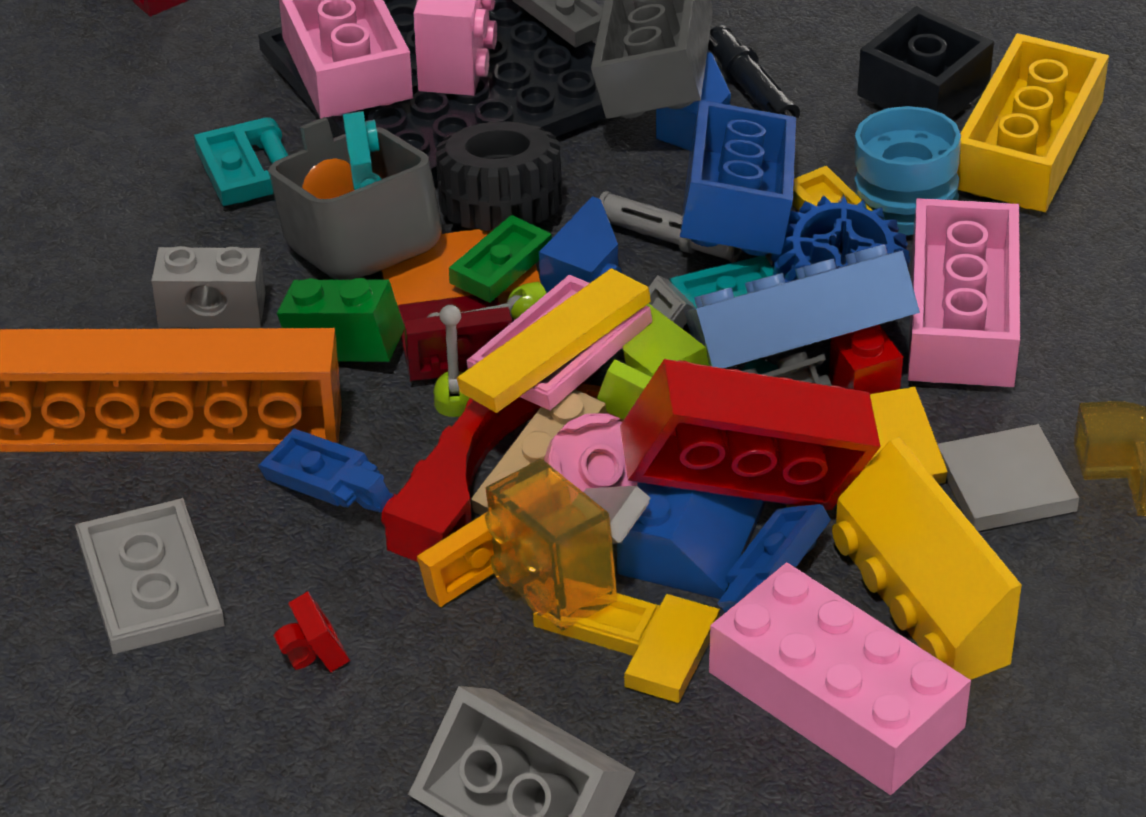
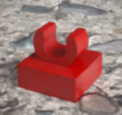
[273,591,350,673]

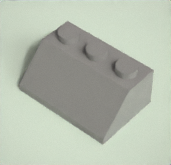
[408,686,635,817]

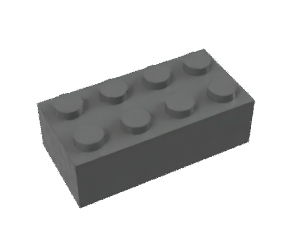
[591,0,713,119]

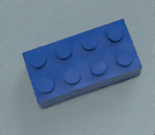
[680,100,796,256]

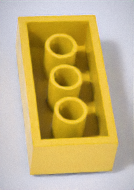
[957,33,1109,213]

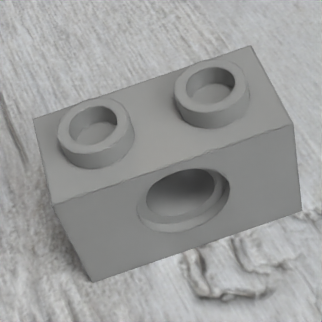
[152,246,266,328]

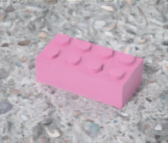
[908,198,1020,387]
[709,562,971,795]

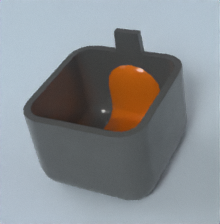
[268,117,442,280]

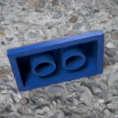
[617,482,766,599]

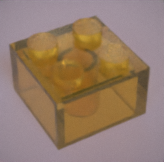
[485,458,617,631]

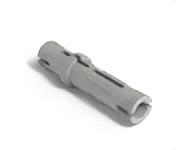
[599,191,742,263]

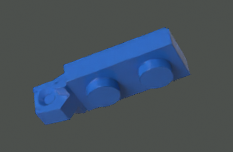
[258,428,394,512]
[717,504,831,613]

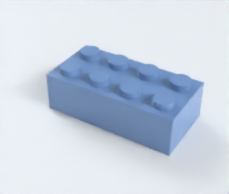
[684,244,920,368]

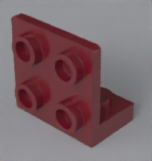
[398,295,512,381]

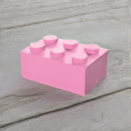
[279,0,413,119]

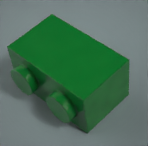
[276,278,404,362]

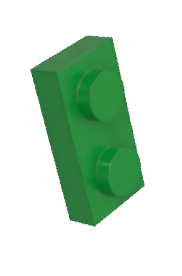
[449,215,552,303]

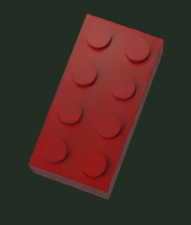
[620,359,881,510]

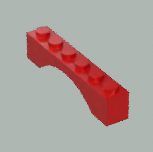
[381,368,600,562]

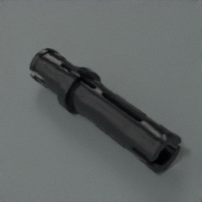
[708,25,800,118]

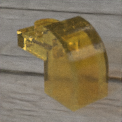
[1074,401,1146,516]

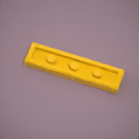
[457,268,651,413]

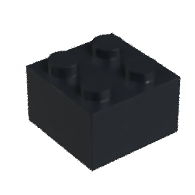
[857,6,994,119]

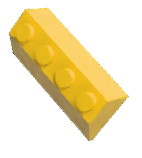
[832,437,1022,680]

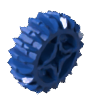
[771,194,910,282]

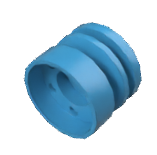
[854,106,961,235]

